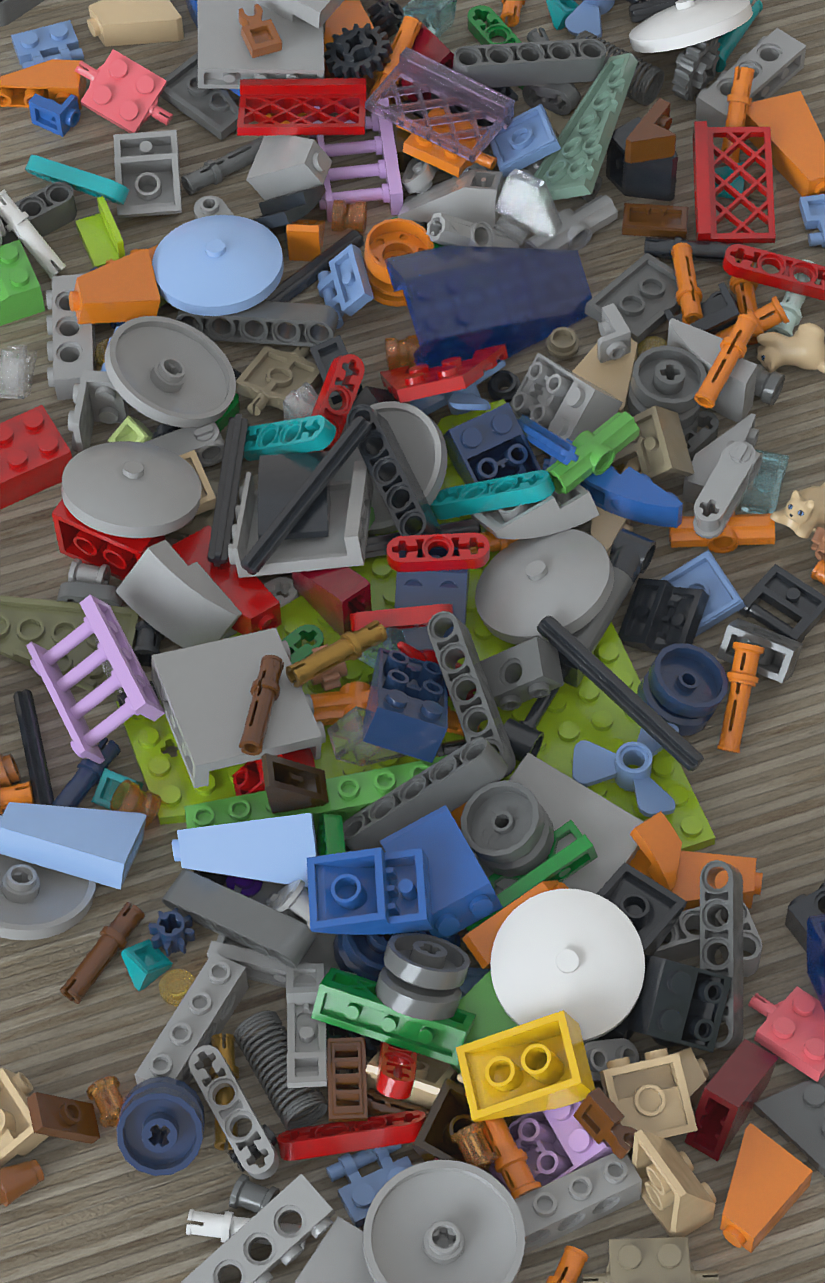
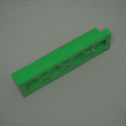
[465,820,598,933]
[311,967,476,1066]

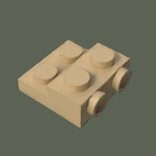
[599,1048,697,1146]
[0,1068,49,1168]

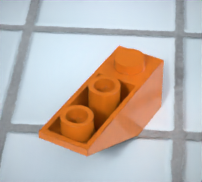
[0,59,87,110]

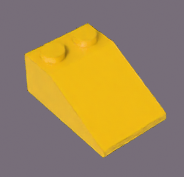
[456,1010,595,1122]

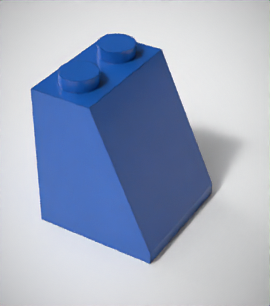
[380,805,503,940]

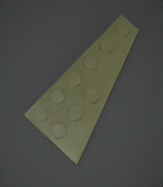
[0,595,141,702]

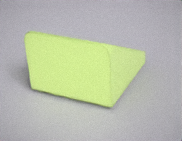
[107,415,153,443]

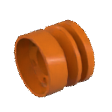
[364,218,434,307]

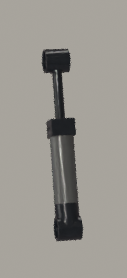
[504,528,656,762]

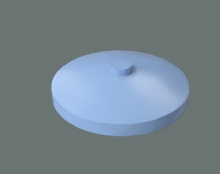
[152,215,284,316]

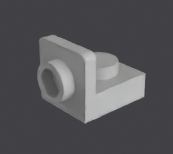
[597,303,631,363]

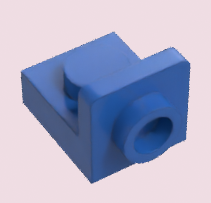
[28,93,81,137]

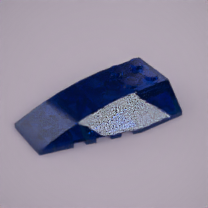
[385,245,592,368]

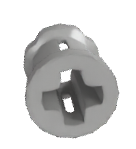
[68,558,111,585]

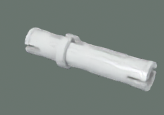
[0,189,66,279]
[186,1209,306,1251]

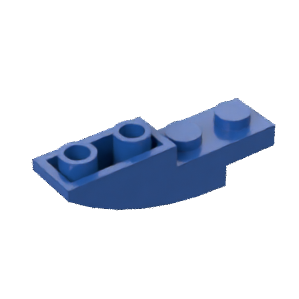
[566,438,683,528]

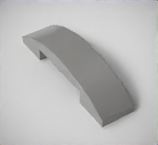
[286,963,327,1088]

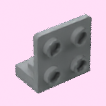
[68,370,129,453]

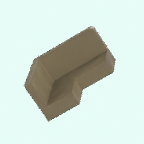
[611,405,694,483]

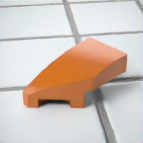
[630,811,682,891]

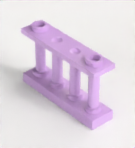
[310,98,403,222]
[26,595,165,764]

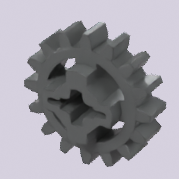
[672,38,720,101]

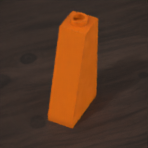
[745,91,825,197]
[629,848,763,911]

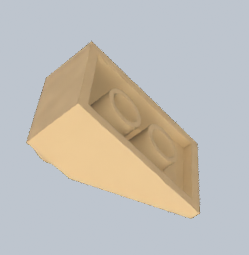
[632,1129,716,1237]

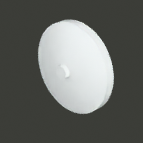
[629,0,753,53]
[490,889,645,1042]

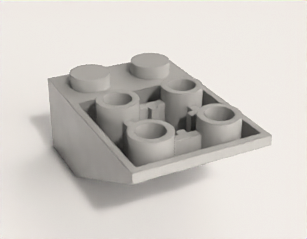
[398,170,503,228]
[510,353,623,441]

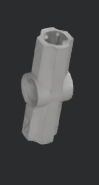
[525,195,618,265]
[426,212,519,264]

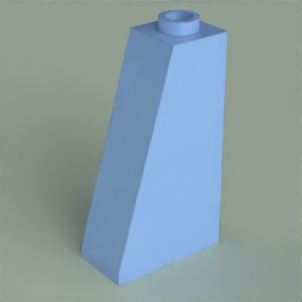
[0,802,147,890]
[172,813,318,888]

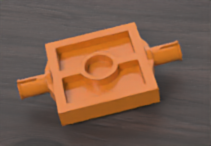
[396,106,497,177]

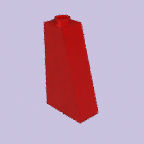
[171,525,282,635]

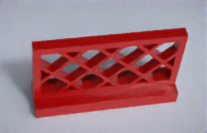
[237,78,367,136]
[692,121,776,243]

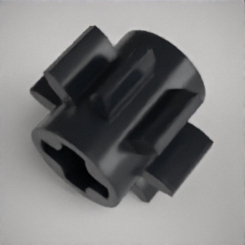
[367,0,405,38]

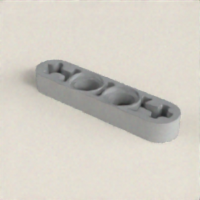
[189,1045,279,1180]

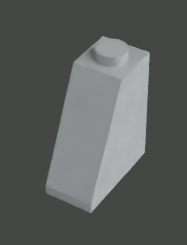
[246,135,332,200]

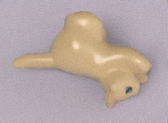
[757,323,825,373]
[770,482,825,538]

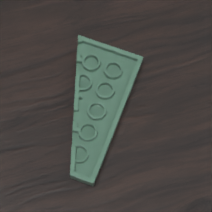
[521,53,638,205]

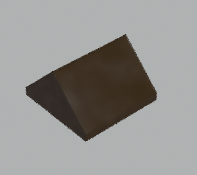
[412,1078,514,1172]

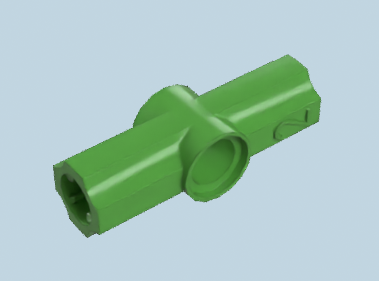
[546,411,640,495]

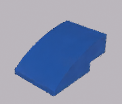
[307,847,433,935]

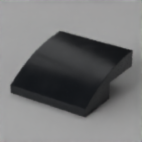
[251,185,326,229]
[618,578,709,654]

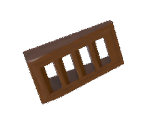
[327,1037,368,1122]

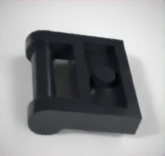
[737,564,825,643]

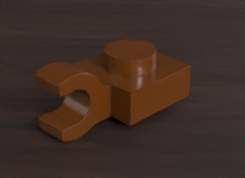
[573,1087,637,1159]

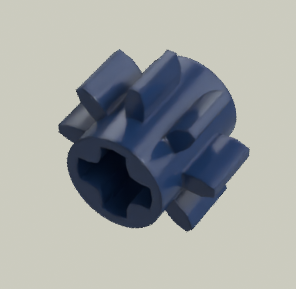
[148,907,196,957]

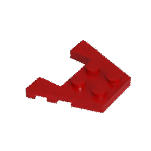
[380,344,508,403]

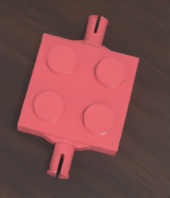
[75,49,173,133]
[748,986,825,1082]

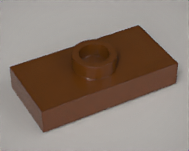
[622,203,689,239]
[27,1092,100,1144]

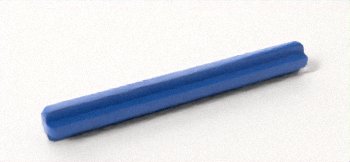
[516,415,579,465]

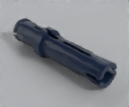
[52,737,121,808]

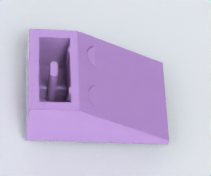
[489,1100,613,1194]

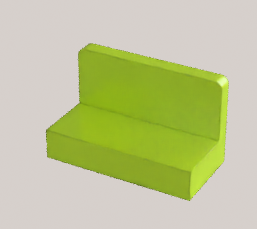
[75,196,126,268]

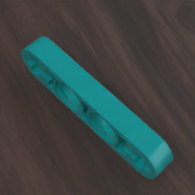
[25,154,130,205]
[243,415,336,461]
[430,470,555,520]

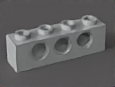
[696,28,806,127]
[46,274,96,400]
[135,952,249,1085]
[514,1153,642,1255]
[181,1173,335,1283]

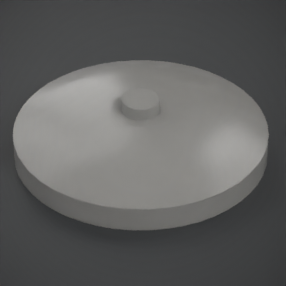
[105,316,236,428]
[330,401,447,534]
[61,441,201,538]
[475,529,614,645]
[0,854,96,940]
[363,1160,525,1283]

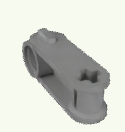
[144,422,225,468]
[693,441,763,539]
[265,879,310,928]

